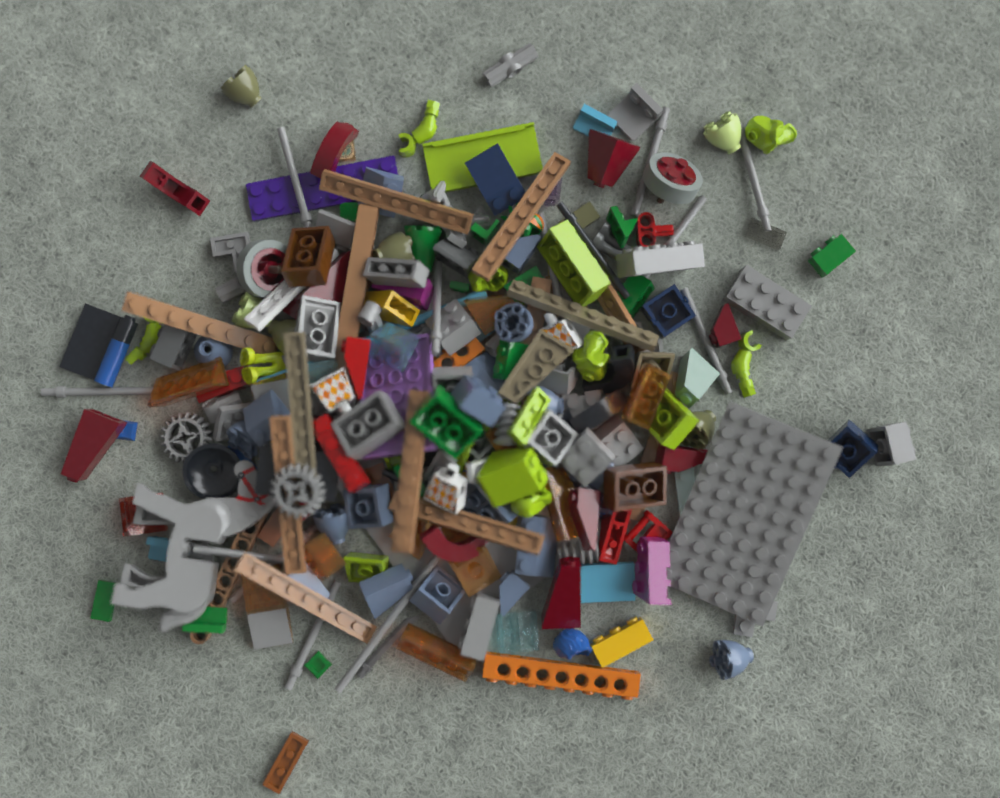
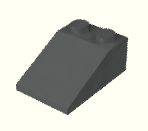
[433,238,480,279]

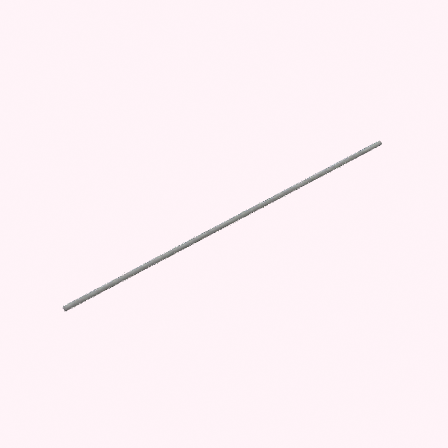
[334,195,707,693]

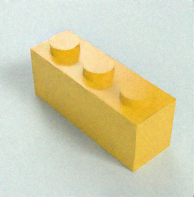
[590,616,654,668]

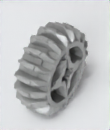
[159,412,213,464]
[270,463,326,518]

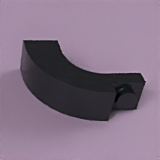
[582,344,635,394]
[569,389,628,435]

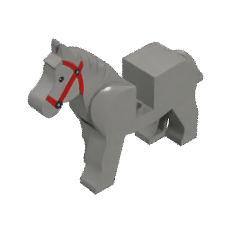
[111,460,277,633]

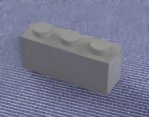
[363,257,429,288]

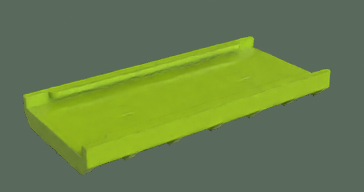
[422,122,543,193]

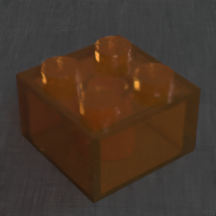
[304,532,347,581]

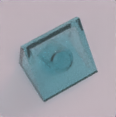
[370,322,420,372]

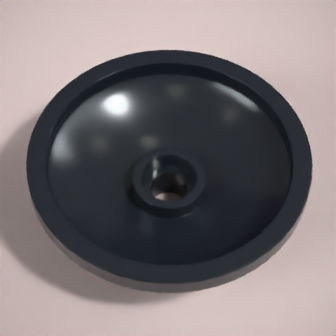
[182,443,240,499]

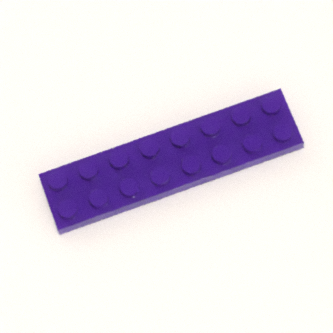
[246,155,402,222]

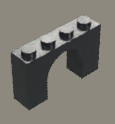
[255,442,339,502]

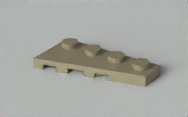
[498,329,574,404]

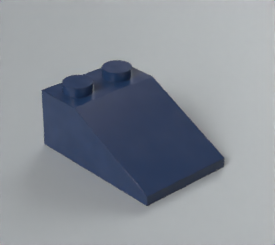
[465,143,526,216]

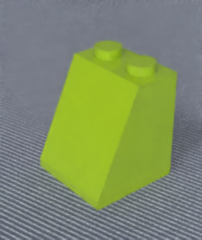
[476,447,548,508]

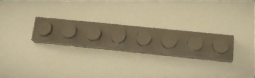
[506,279,659,352]
[284,332,317,494]

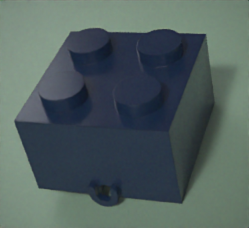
[640,284,696,339]
[827,420,879,478]

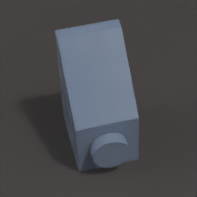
[499,570,530,617]

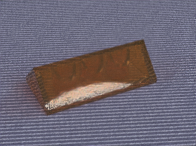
[147,356,229,408]
[396,623,477,682]

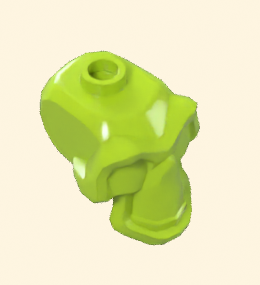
[745,115,797,155]
[468,256,508,292]
[572,330,610,382]
[510,468,552,518]

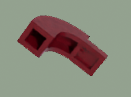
[310,121,359,179]
[140,161,210,216]
[418,524,489,562]

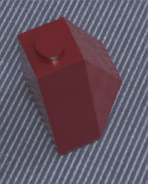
[587,129,640,188]

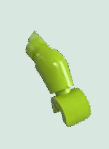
[398,100,440,158]
[125,317,162,365]
[731,330,762,398]

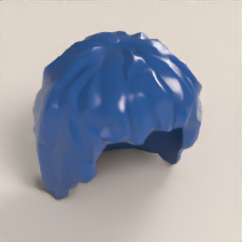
[553,628,592,660]

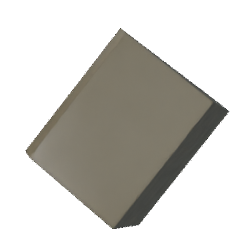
[630,351,675,388]

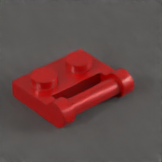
[624,509,673,552]

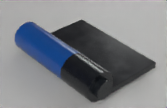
[59,303,138,388]

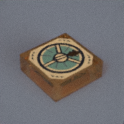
[339,140,356,162]

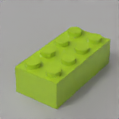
[537,220,611,306]

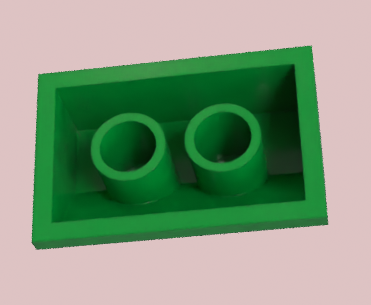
[409,385,483,459]

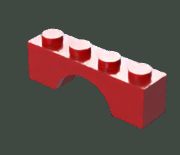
[313,414,371,494]

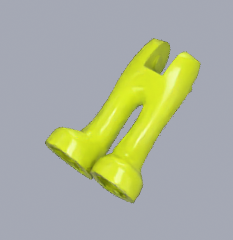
[240,347,286,384]

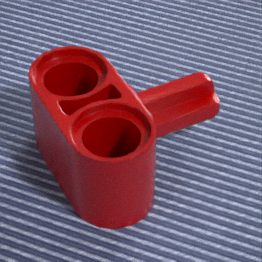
[635,212,674,247]

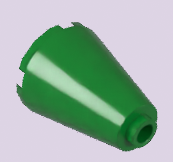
[404,225,442,273]

